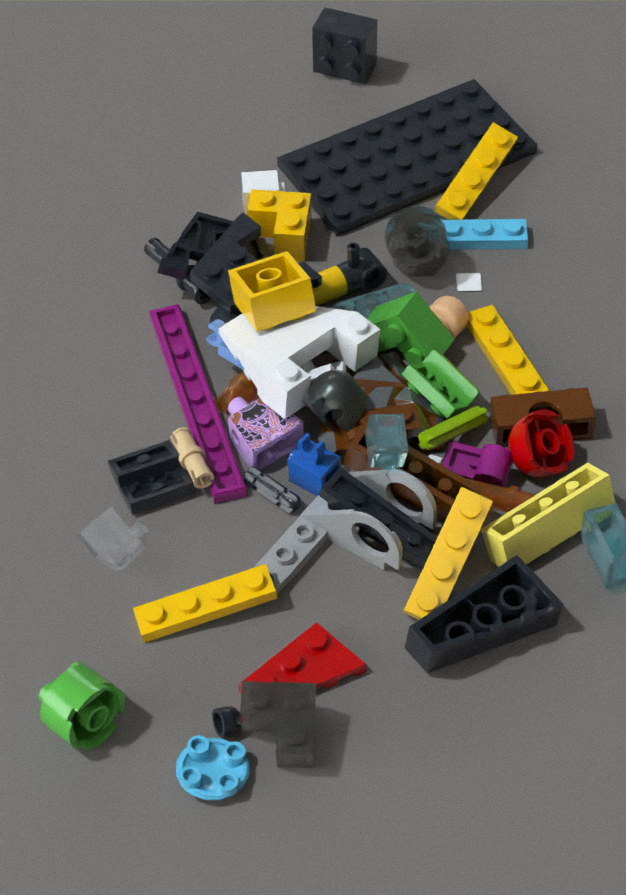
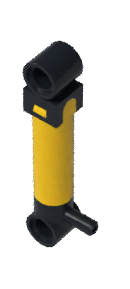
[210,243,388,324]

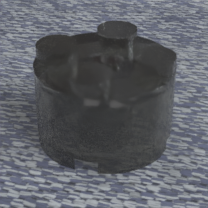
[384,206,450,277]

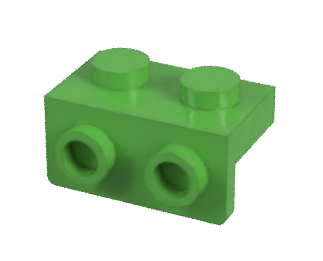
[402,349,480,418]

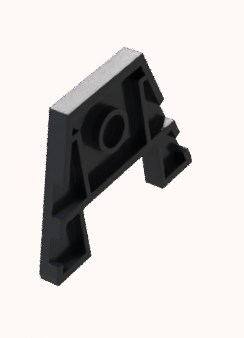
[157,211,265,280]
[190,212,322,314]

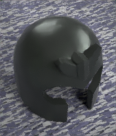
[302,370,367,433]

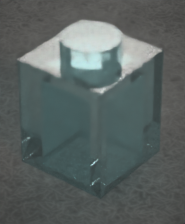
[365,414,408,470]

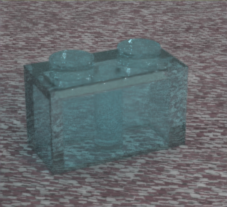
[581,503,626,589]

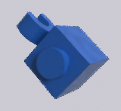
[287,433,341,496]

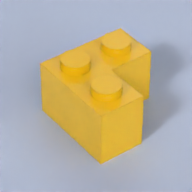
[247,189,312,262]

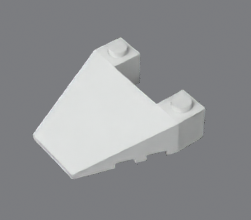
[219,306,380,419]

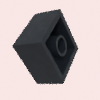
[312,7,377,84]

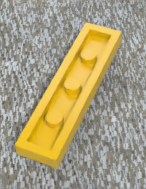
[434,122,518,220]
[466,304,549,395]
[403,487,493,620]
[133,564,278,643]

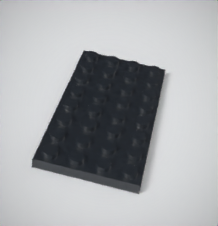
[277,79,537,236]

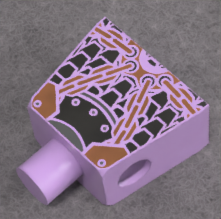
[228,397,304,470]

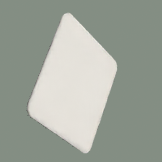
[456,273,482,291]

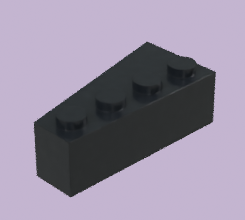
[404,555,564,673]

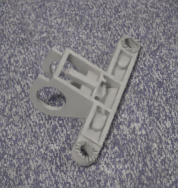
[255,437,437,596]

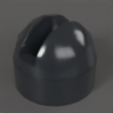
[212,706,242,738]

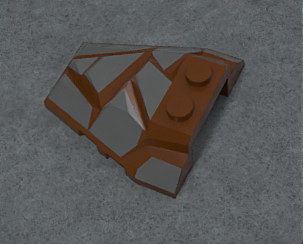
[317,352,452,464]

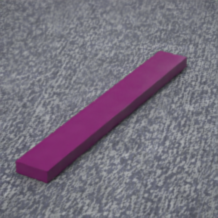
[149,304,247,504]

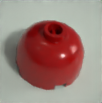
[508,409,575,478]

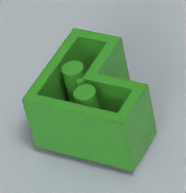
[367,291,455,364]

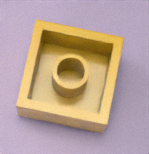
[228,251,316,332]

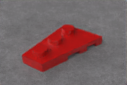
[239,622,366,714]

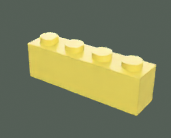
[482,463,616,567]

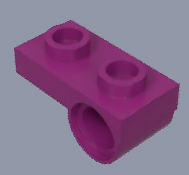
[442,441,513,491]

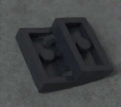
[108,440,195,515]

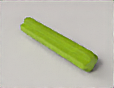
[418,406,488,451]

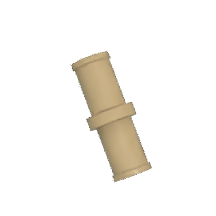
[170,427,214,489]

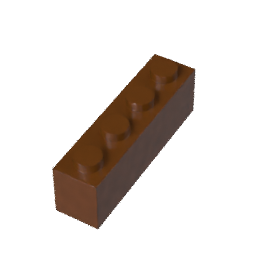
[343,421,483,523]

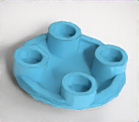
[176,735,249,800]

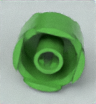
[39,661,125,750]

